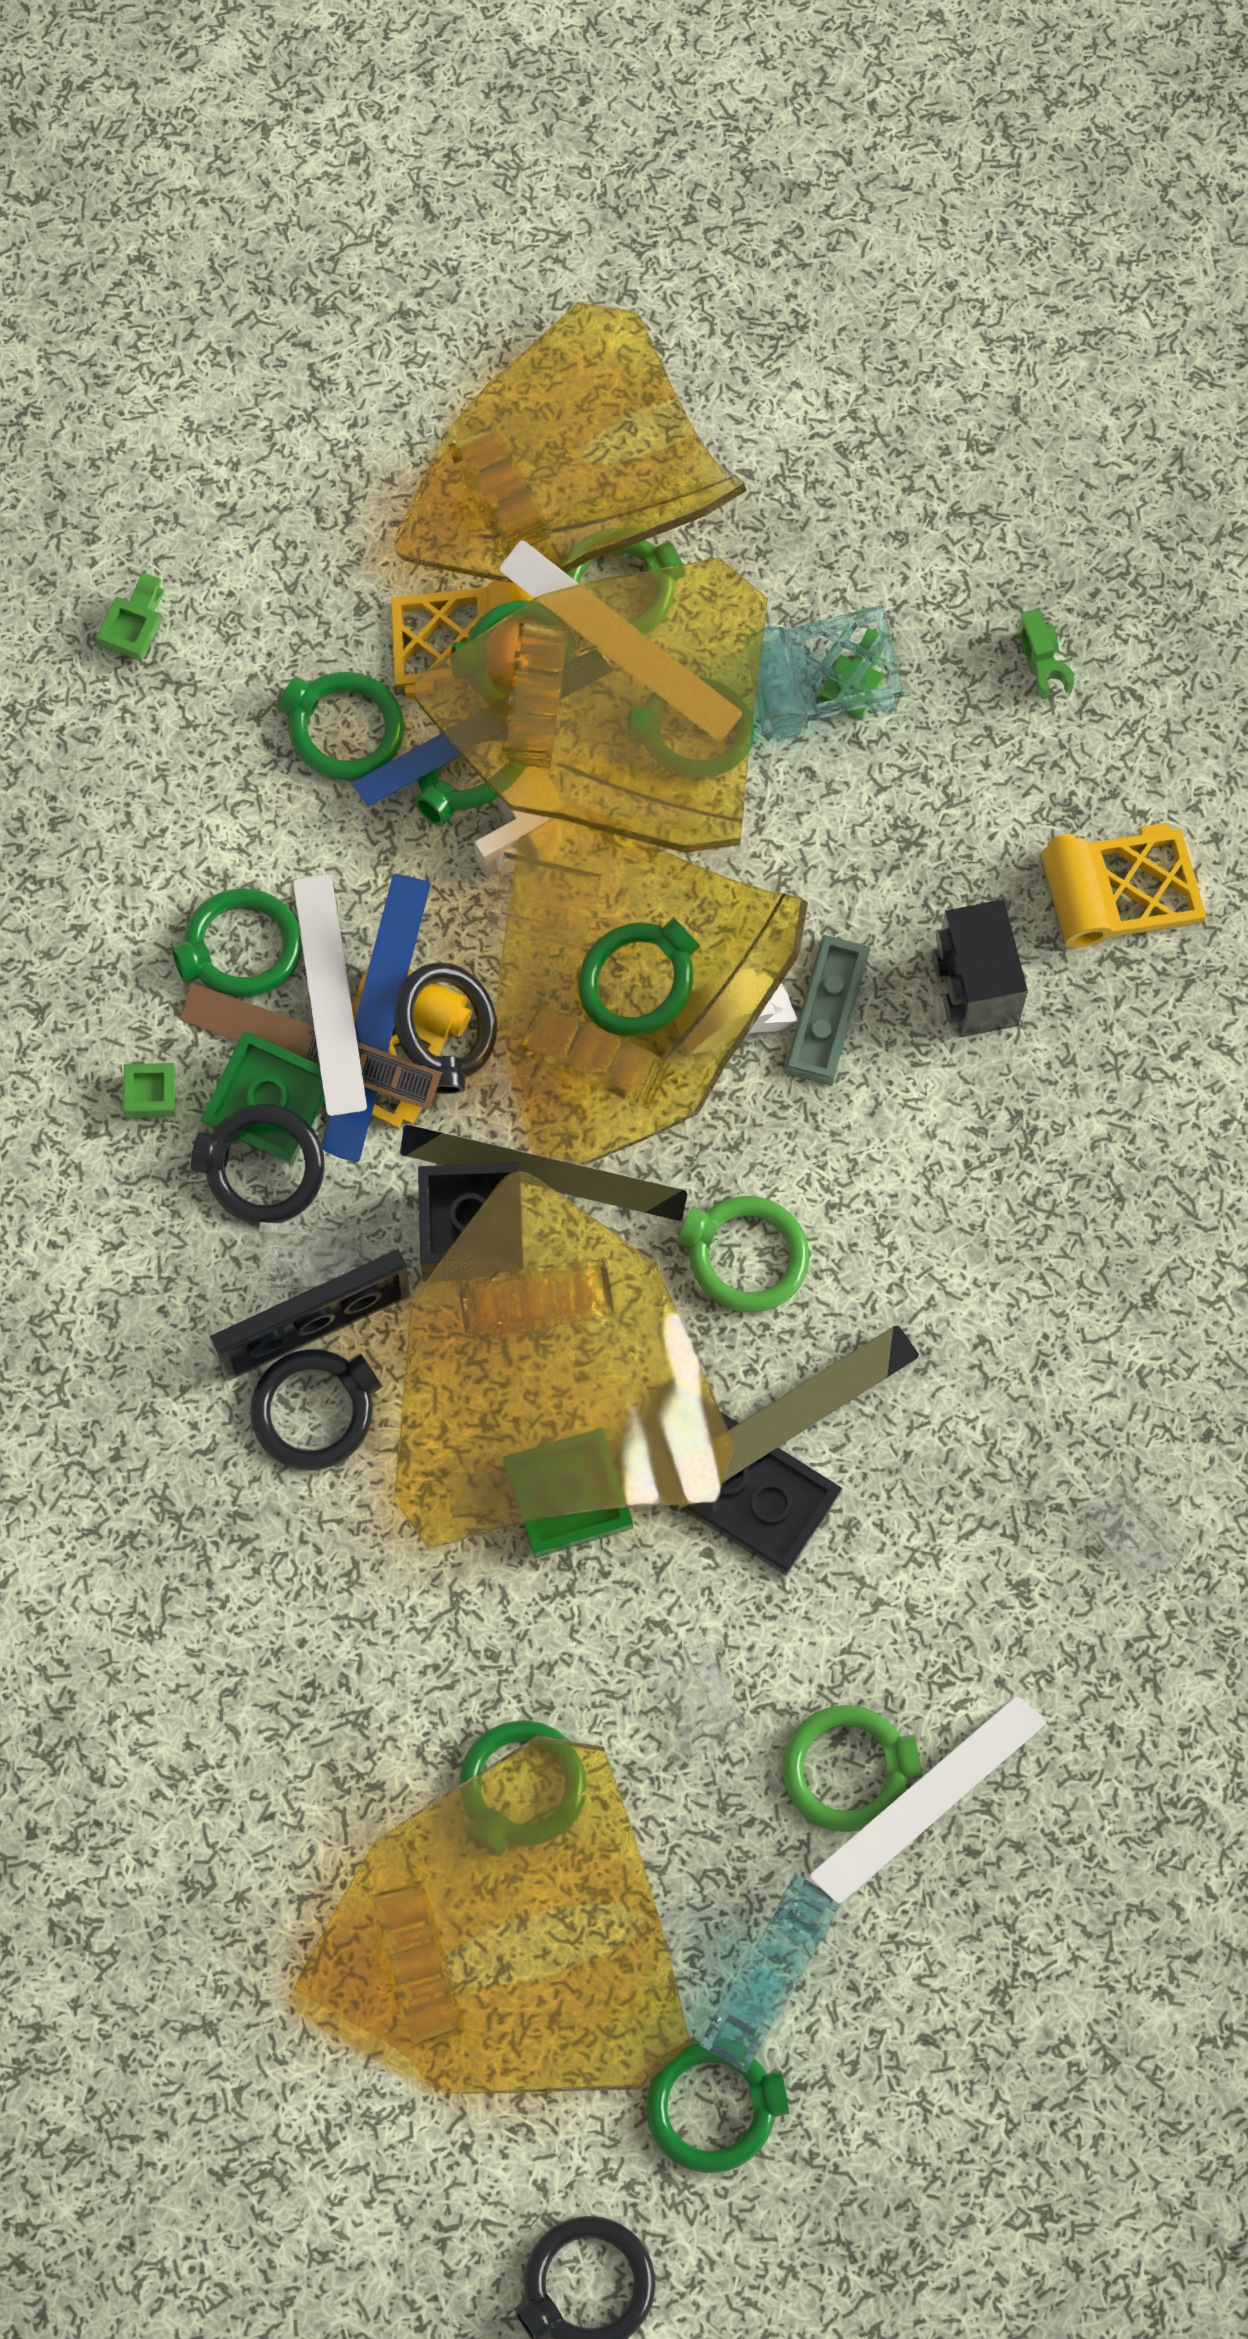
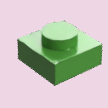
[123,1063,176,1118]

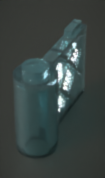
[743,604,905,740]

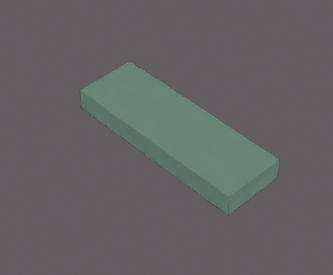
[784,935,870,1086]

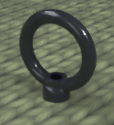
[394,962,497,1094]
[191,1104,325,1225]
[250,1349,383,1470]
[514,2216,656,2339]

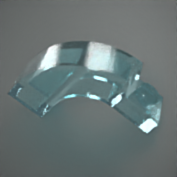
[699,1874,841,2073]

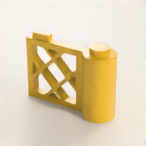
[391,577,539,698]
[1040,822,1207,949]
[352,966,472,1129]

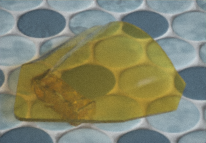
[393,302,747,583]
[414,557,768,853]
[496,806,808,1166]
[394,1172,734,1548]
[293,1735,691,2094]

